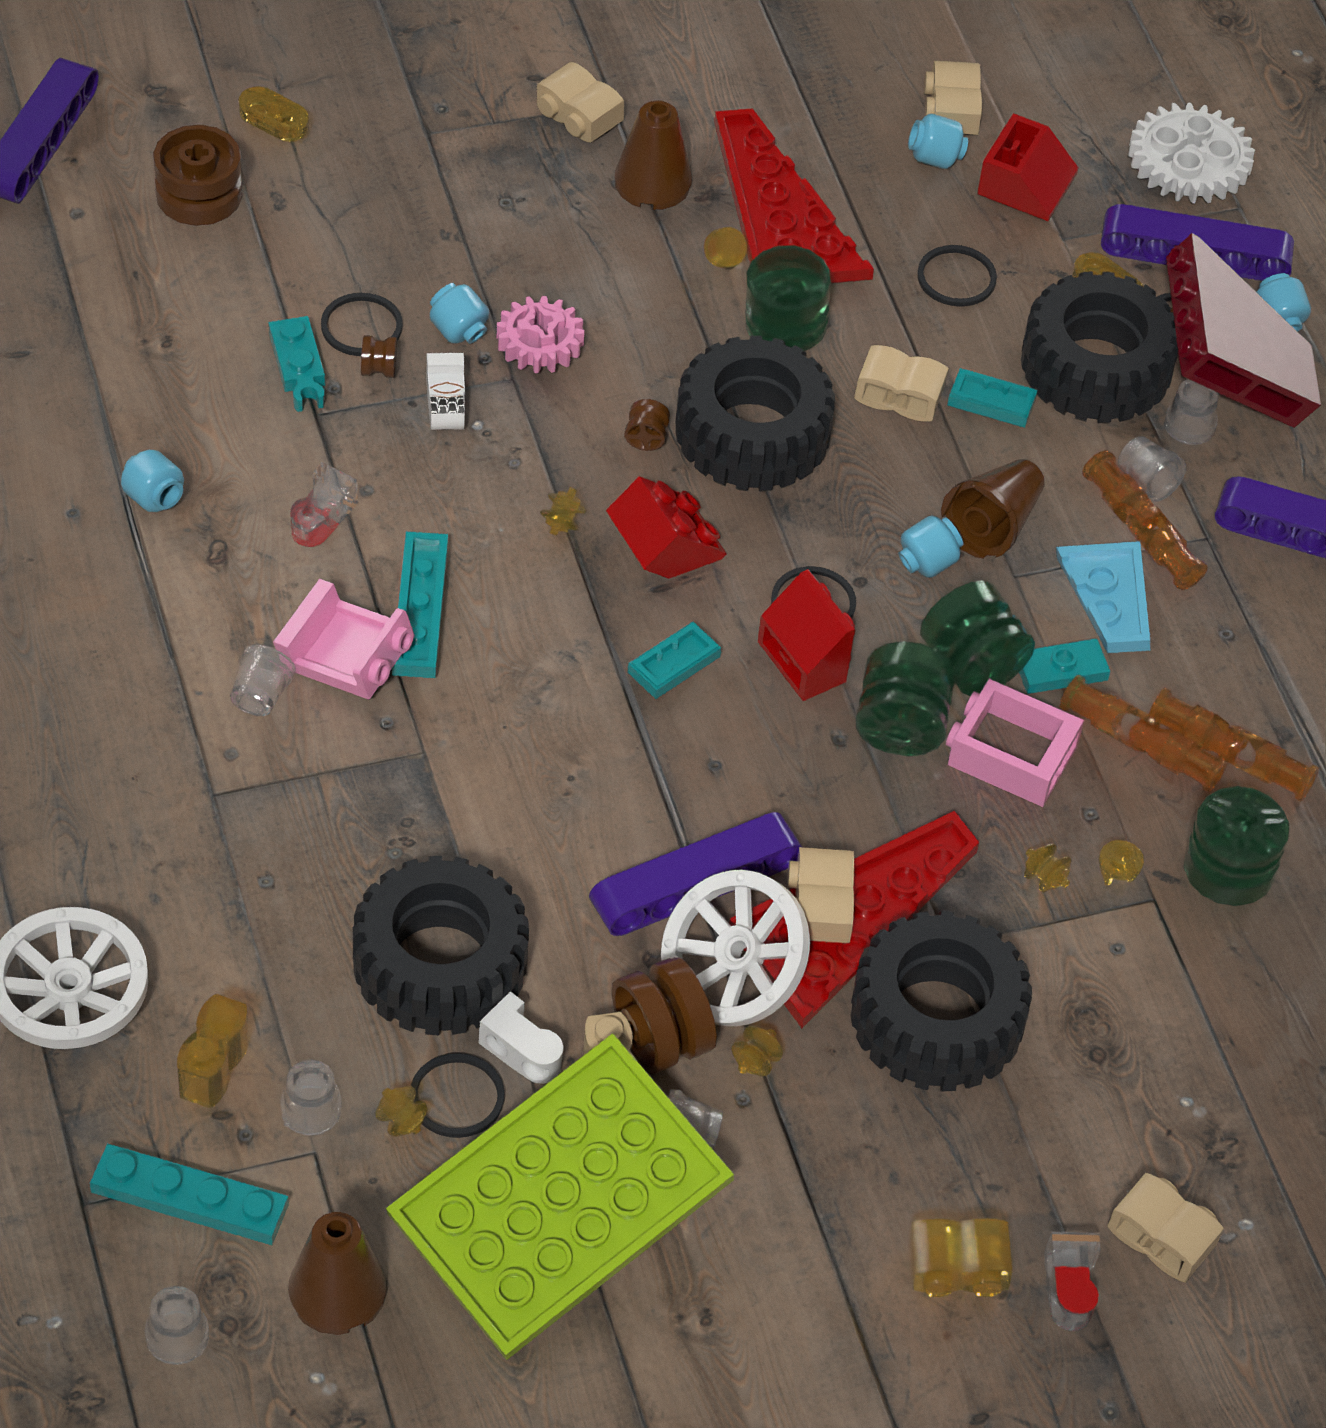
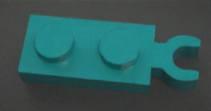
[268,316,325,412]

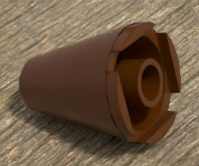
[615,100,692,210]
[941,459,1045,559]
[288,1212,386,1335]

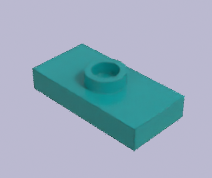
[947,368,1038,428]
[627,622,721,699]
[1015,638,1111,694]

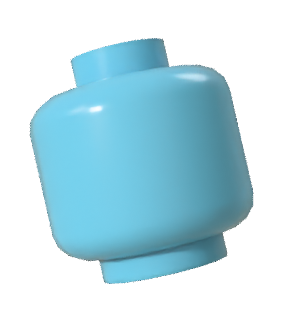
[908,114,968,169]
[1256,273,1311,332]
[430,283,489,344]
[121,449,184,512]
[898,515,963,578]

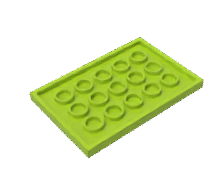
[386,1033,734,1360]

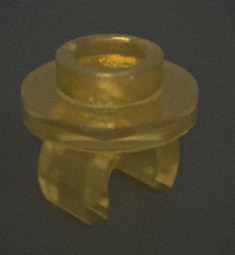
[1099,840,1144,885]

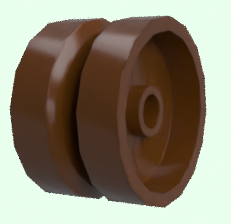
[153,124,242,226]
[611,956,717,1075]

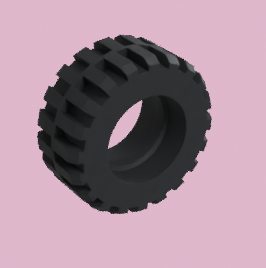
[1021,271,1178,423]
[675,336,835,492]
[352,856,529,1036]
[850,911,1032,1092]

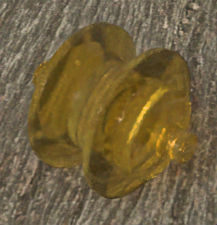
[704,227,747,268]
[540,487,587,536]
[1024,843,1072,892]
[731,1026,783,1076]
[375,1086,428,1137]

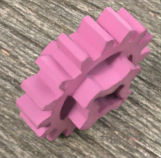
[496,296,585,373]

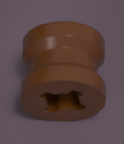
[361,335,397,378]
[624,399,670,451]

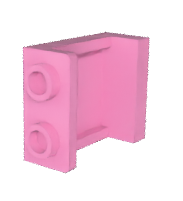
[273,579,415,700]

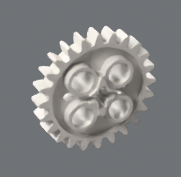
[1128,103,1255,204]

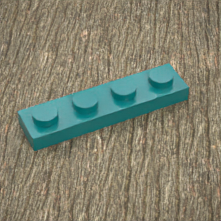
[392,531,448,678]
[90,1143,289,1245]

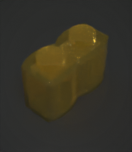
[177,994,249,1108]
[909,1219,1012,1297]

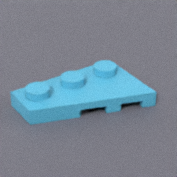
[1056,541,1150,653]

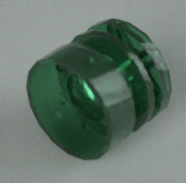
[745,245,831,351]
[920,581,1035,696]
[856,641,956,757]
[1184,786,1290,906]

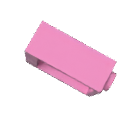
[946,679,1084,807]

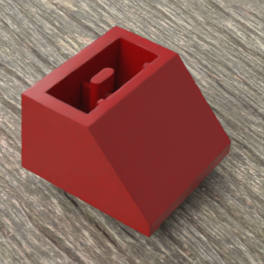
[977,113,1079,221]
[606,476,727,579]
[758,569,856,701]

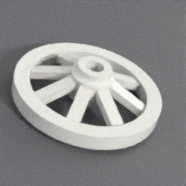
[661,870,810,1026]
[0,907,148,1049]

